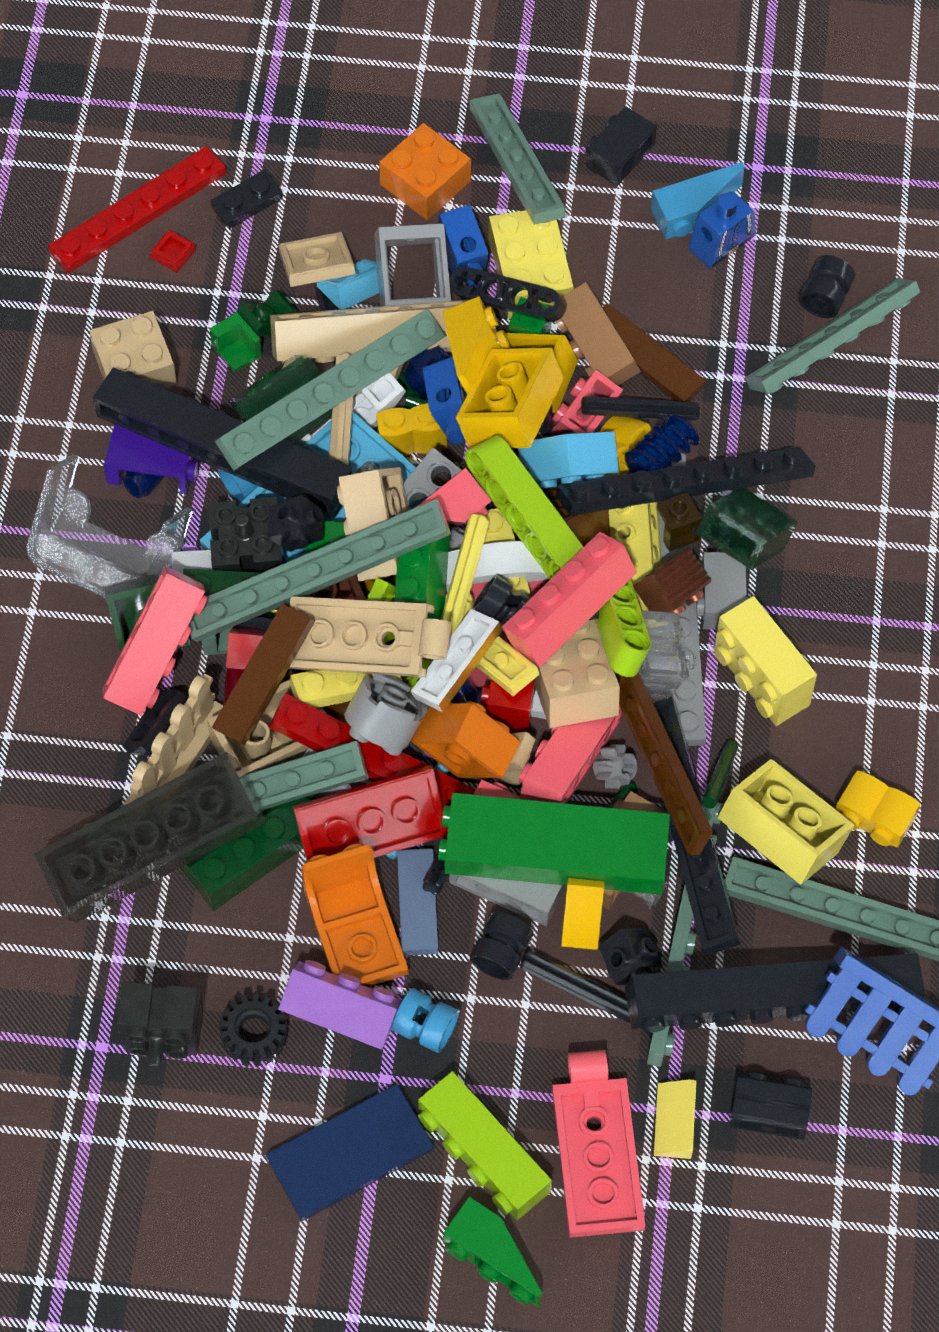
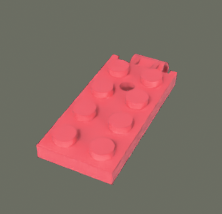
[552,1050,645,1238]

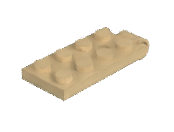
[289,596,451,677]

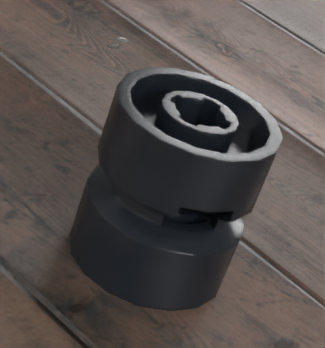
[799,255,855,319]
[471,574,531,638]
[470,912,533,980]

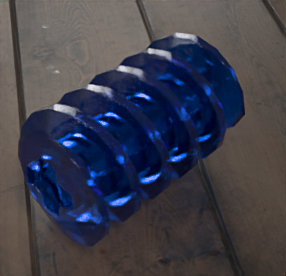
[624,414,700,473]

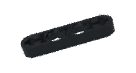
[449,267,567,322]

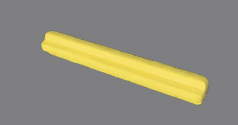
[440,514,489,637]

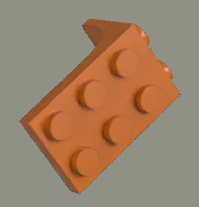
[301,844,409,987]

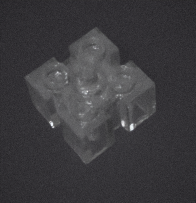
[639,610,697,703]

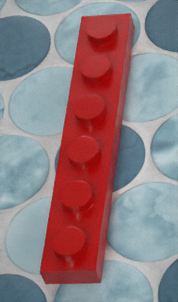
[48,146,226,274]
[269,693,476,809]

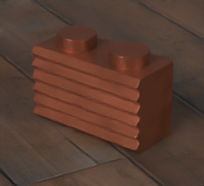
[633,548,711,621]

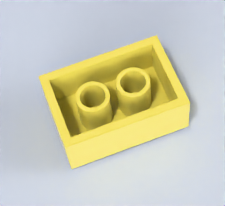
[489,210,574,319]
[714,596,817,726]
[717,759,854,885]

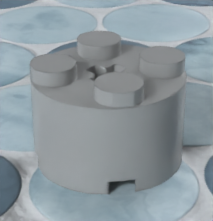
[344,674,428,756]

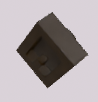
[657,492,703,552]

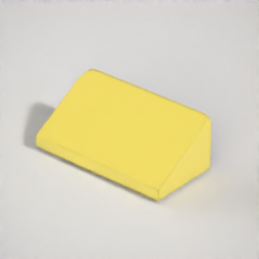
[654,1079,696,1159]

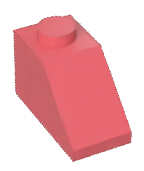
[415,468,491,525]

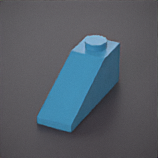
[650,162,745,240]

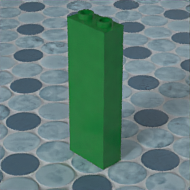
[438,793,670,895]

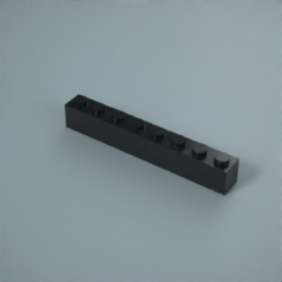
[92,367,353,518]
[625,953,926,1033]

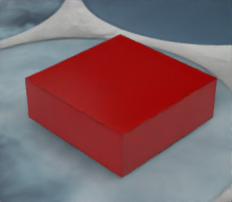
[150,229,196,273]

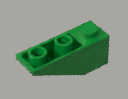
[443,1197,542,1307]

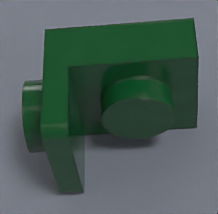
[236,290,296,336]

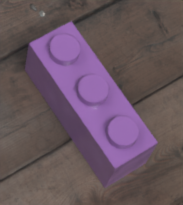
[278,960,402,1050]

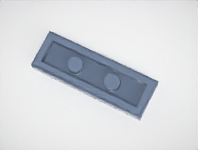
[397,849,438,956]

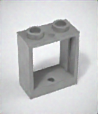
[374,224,451,306]

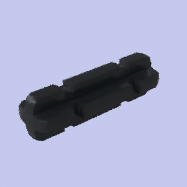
[422,838,449,895]

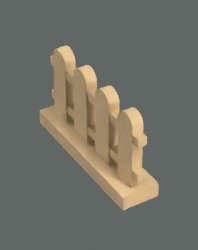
[124,674,223,812]

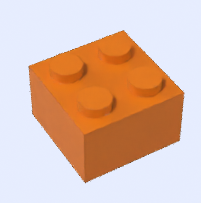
[379,123,471,221]
[411,701,520,778]

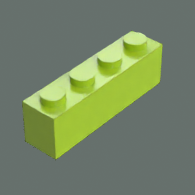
[418,1071,552,1221]

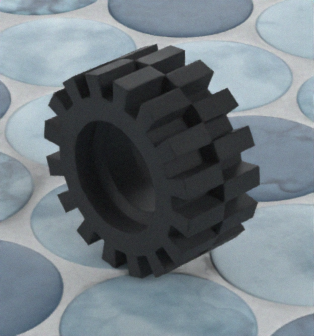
[220,994,288,1067]

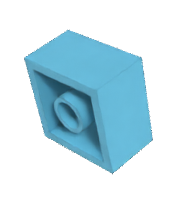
[518,432,619,489]

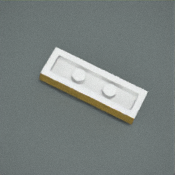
[411,609,503,712]

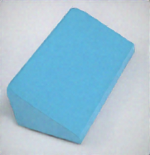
[316,259,379,309]

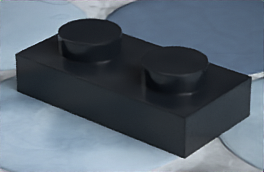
[210,169,283,229]
[123,690,188,755]

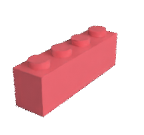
[502,532,637,668]
[102,566,207,716]
[519,705,623,804]

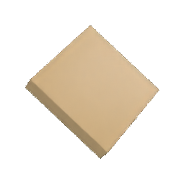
[278,232,355,287]

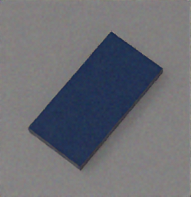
[265,1084,434,1222]

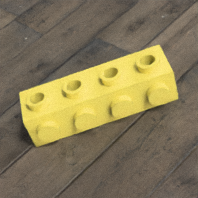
[608,502,666,626]

